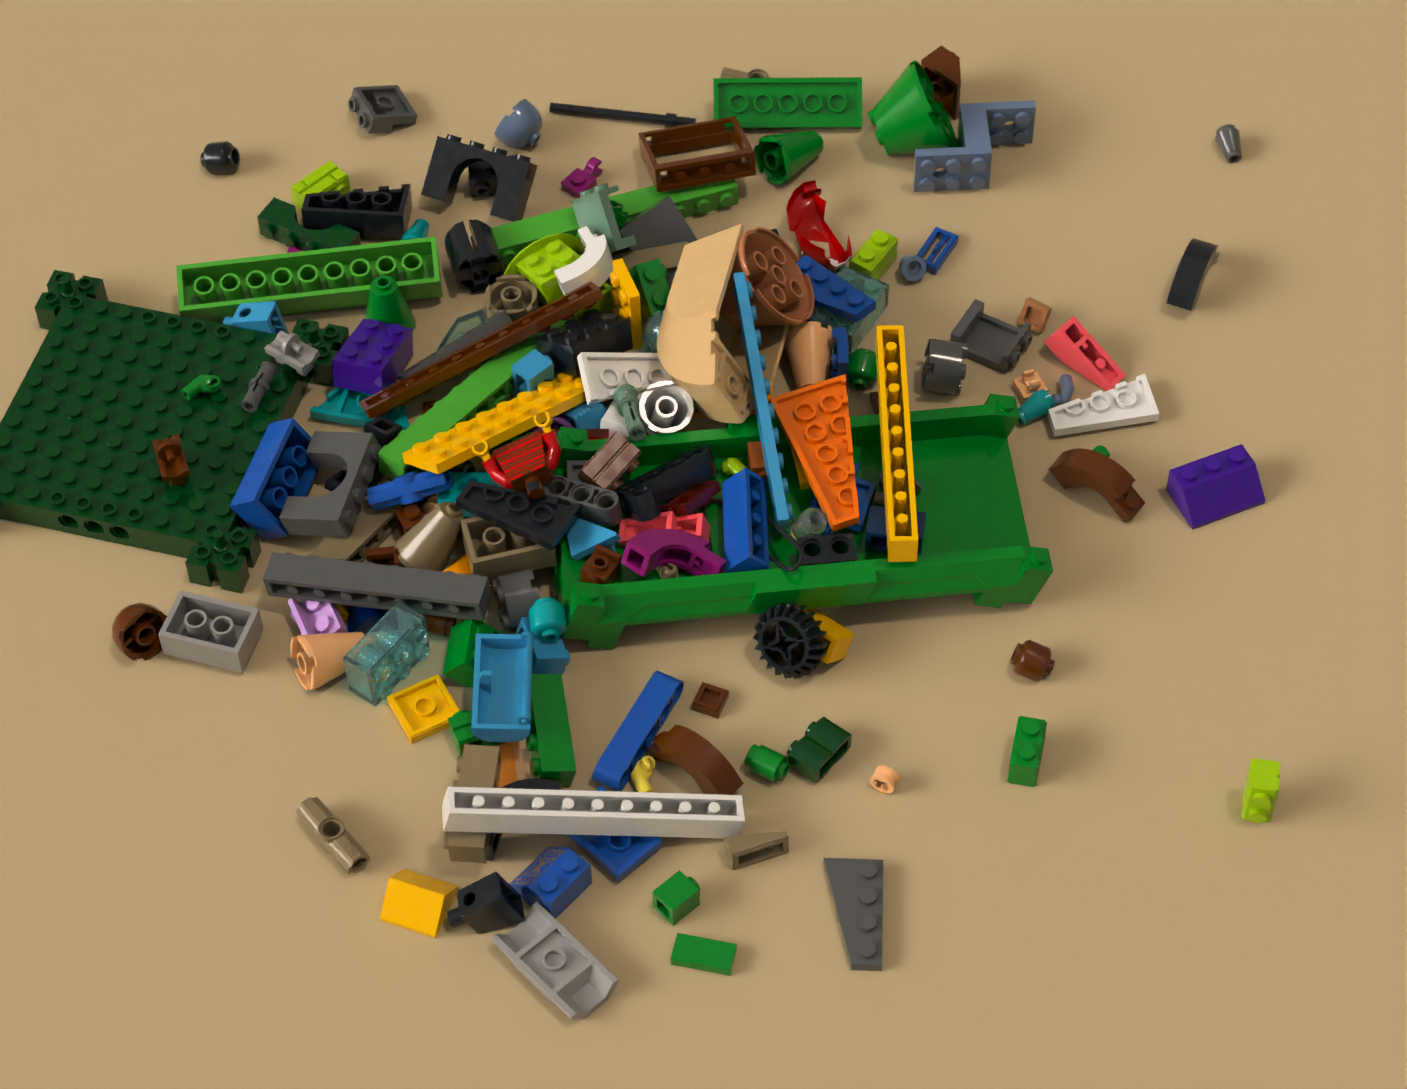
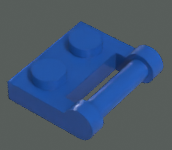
[830,327,849,394]

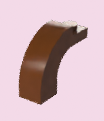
[1048,448,1145,522]
[646,725,744,795]

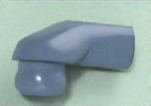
[1051,374,1074,408]

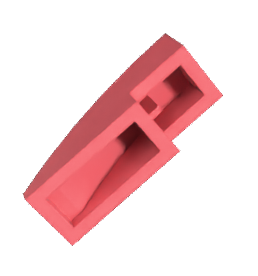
[618,511,710,548]

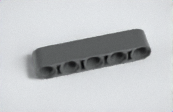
[397,310,512,400]
[498,474,623,527]

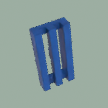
[917,227,959,275]

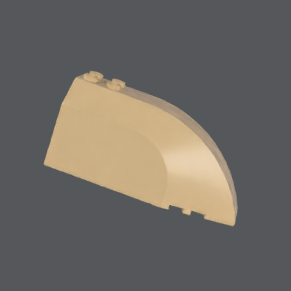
[657,224,789,424]

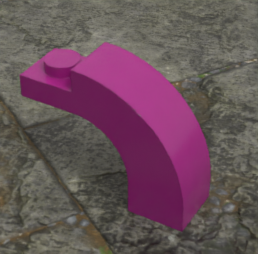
[621,528,727,577]

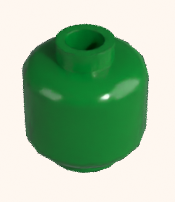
[848,348,877,390]

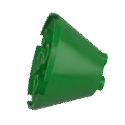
[867,60,959,156]

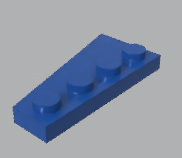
[796,255,876,322]

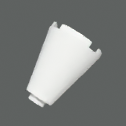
[639,381,694,435]

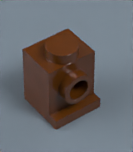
[394,502,426,536]
[580,544,622,584]

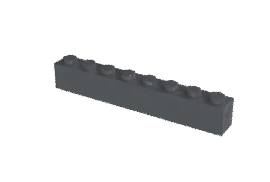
[263,552,492,621]

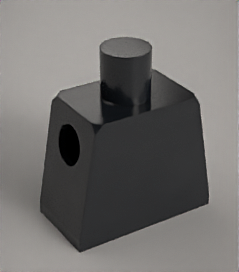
[447,872,525,934]

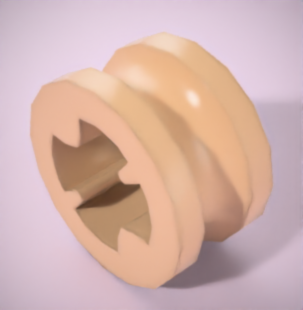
[870,765,900,794]

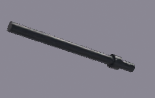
[550,102,696,128]

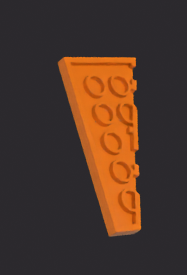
[769,374,859,531]

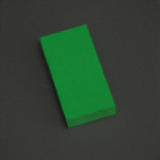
[671,933,737,976]

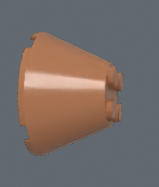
[719,227,814,330]

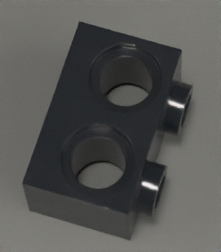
[796,533,857,566]

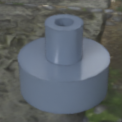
[899,254,926,281]

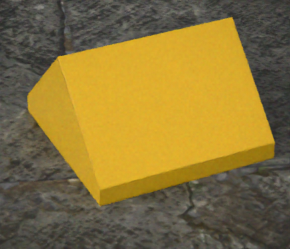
[380,869,459,938]

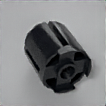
[444,219,506,294]

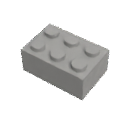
[158,590,263,673]

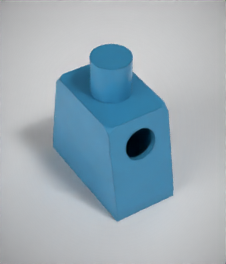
[223,301,289,334]

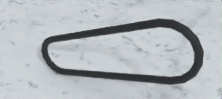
[767,515,804,572]

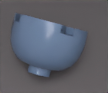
[494,99,542,149]

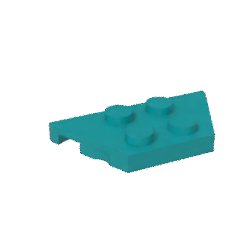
[310,383,409,430]

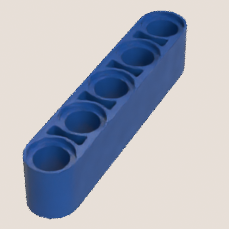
[592,670,684,792]

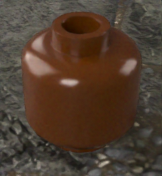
[1010,640,1055,681]

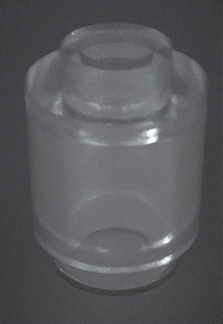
[789,508,827,541]

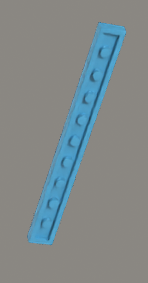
[733,272,793,532]

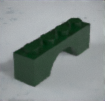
[257,197,361,251]

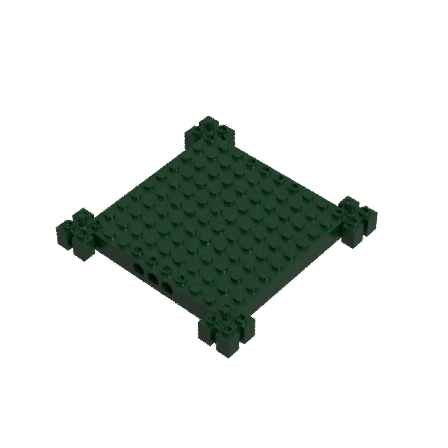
[0,270,350,594]

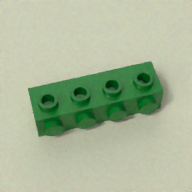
[526,674,577,787]

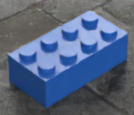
[230,418,318,541]

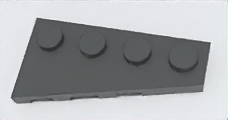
[823,858,883,971]

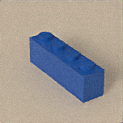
[722,468,769,573]

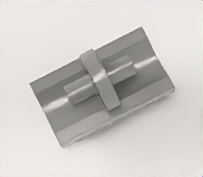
[264,330,320,376]

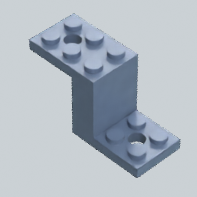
[913,100,1036,192]

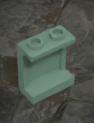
[571,183,637,253]

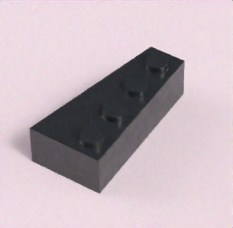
[301,184,412,239]

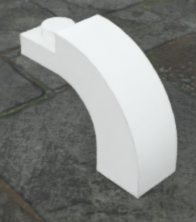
[554,226,613,295]

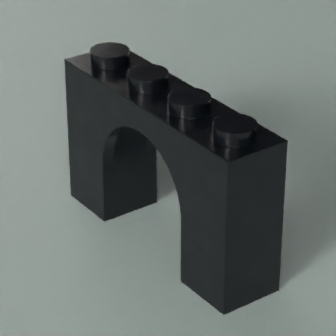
[421,134,538,222]

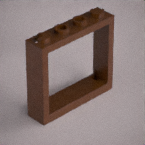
[638,116,756,192]

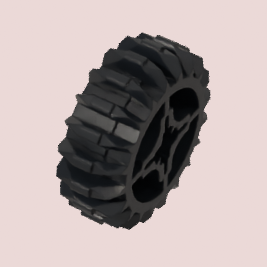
[753,602,829,679]

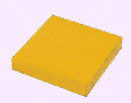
[387,674,460,744]

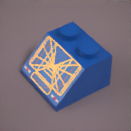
[510,847,592,919]

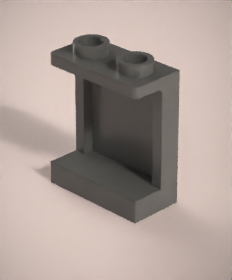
[950,299,1033,374]

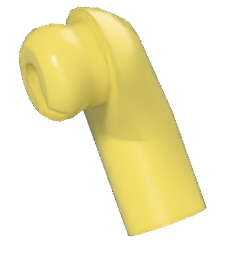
[630,756,656,793]

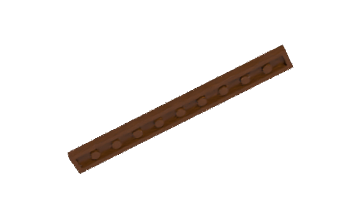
[358,282,604,419]

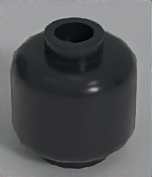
[200,141,240,175]

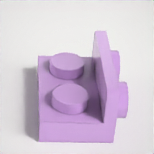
[288,598,347,634]

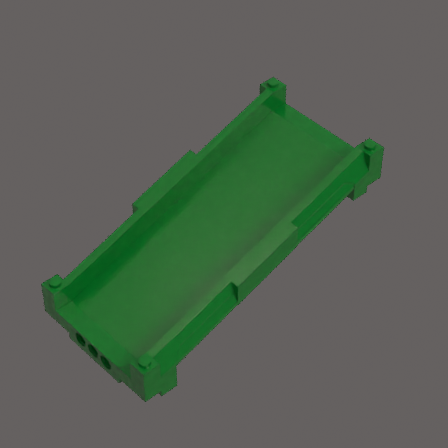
[552,393,1053,650]

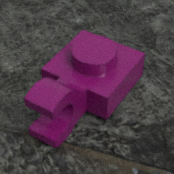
[561,157,603,198]

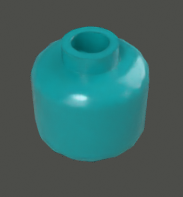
[528,597,567,642]

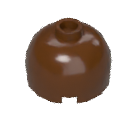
[112,603,167,661]

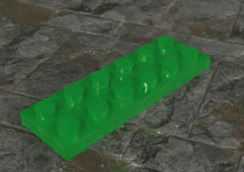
[713,77,862,129]

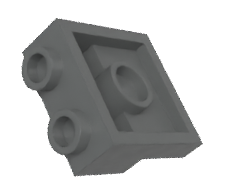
[348,85,418,134]

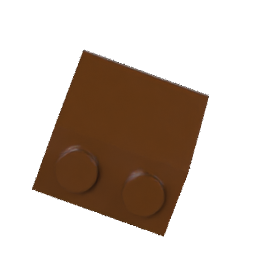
[921,45,961,120]

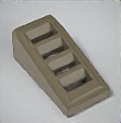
[725,831,789,870]

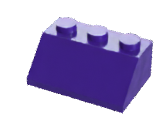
[1166,444,1265,530]

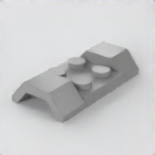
[491,902,618,1020]

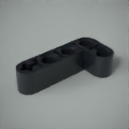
[616,446,718,522]

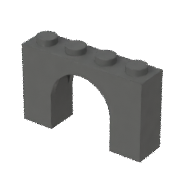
[279,431,381,537]

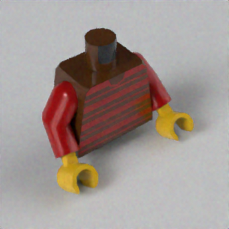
[471,411,561,499]

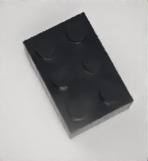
[535,309,633,377]

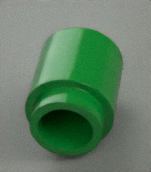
[744,744,790,783]

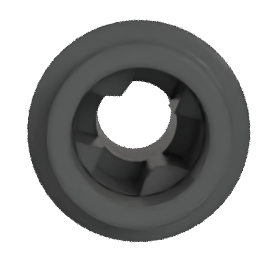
[1215,124,1242,163]

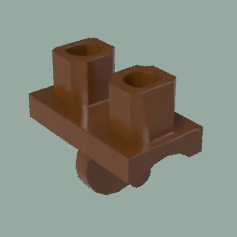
[152,434,190,486]

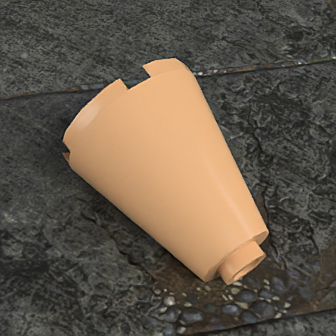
[784,321,834,389]
[290,632,373,690]

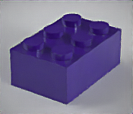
[332,318,413,395]

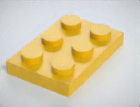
[609,258,642,350]

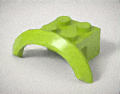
[504,233,585,305]

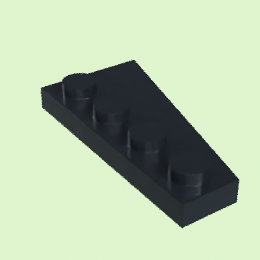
[456,480,581,550]

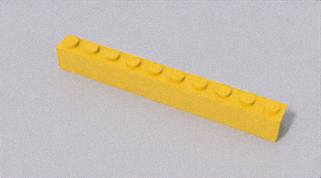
[875,325,918,562]

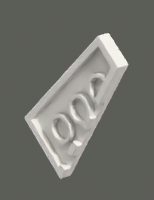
[577,352,674,405]
[1047,374,1159,437]

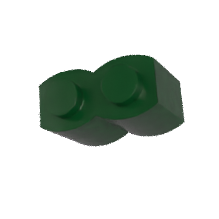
[787,717,852,784]

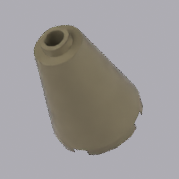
[395,502,464,572]

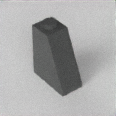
[618,196,697,251]

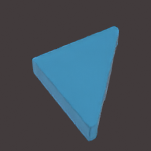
[566,518,621,561]

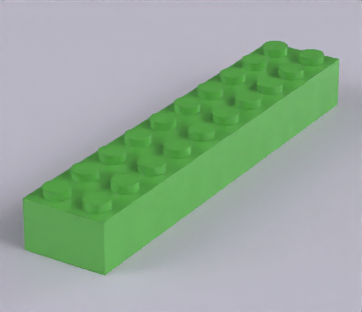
[176,236,443,322]

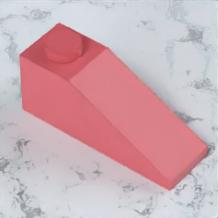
[1044,316,1126,391]

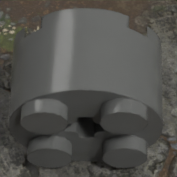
[921,339,967,396]
[491,569,540,631]

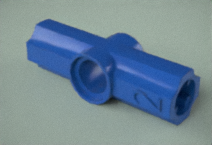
[367,470,453,511]

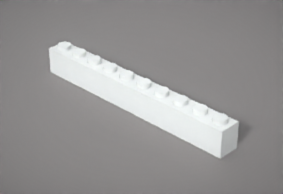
[442,787,745,838]

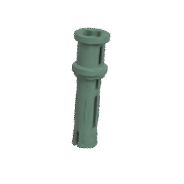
[614,384,646,441]

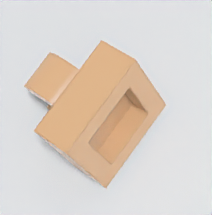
[1012,369,1049,403]

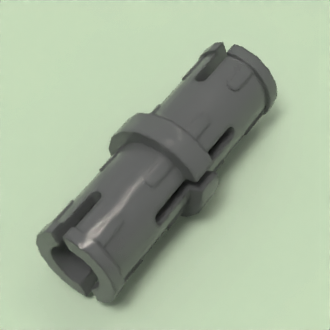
[241,361,277,413]

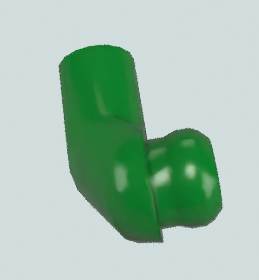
[181,375,222,400]

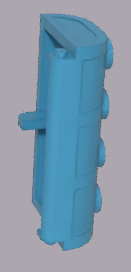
[471,632,533,742]

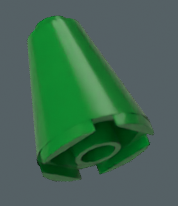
[754,131,823,185]
[365,276,416,330]

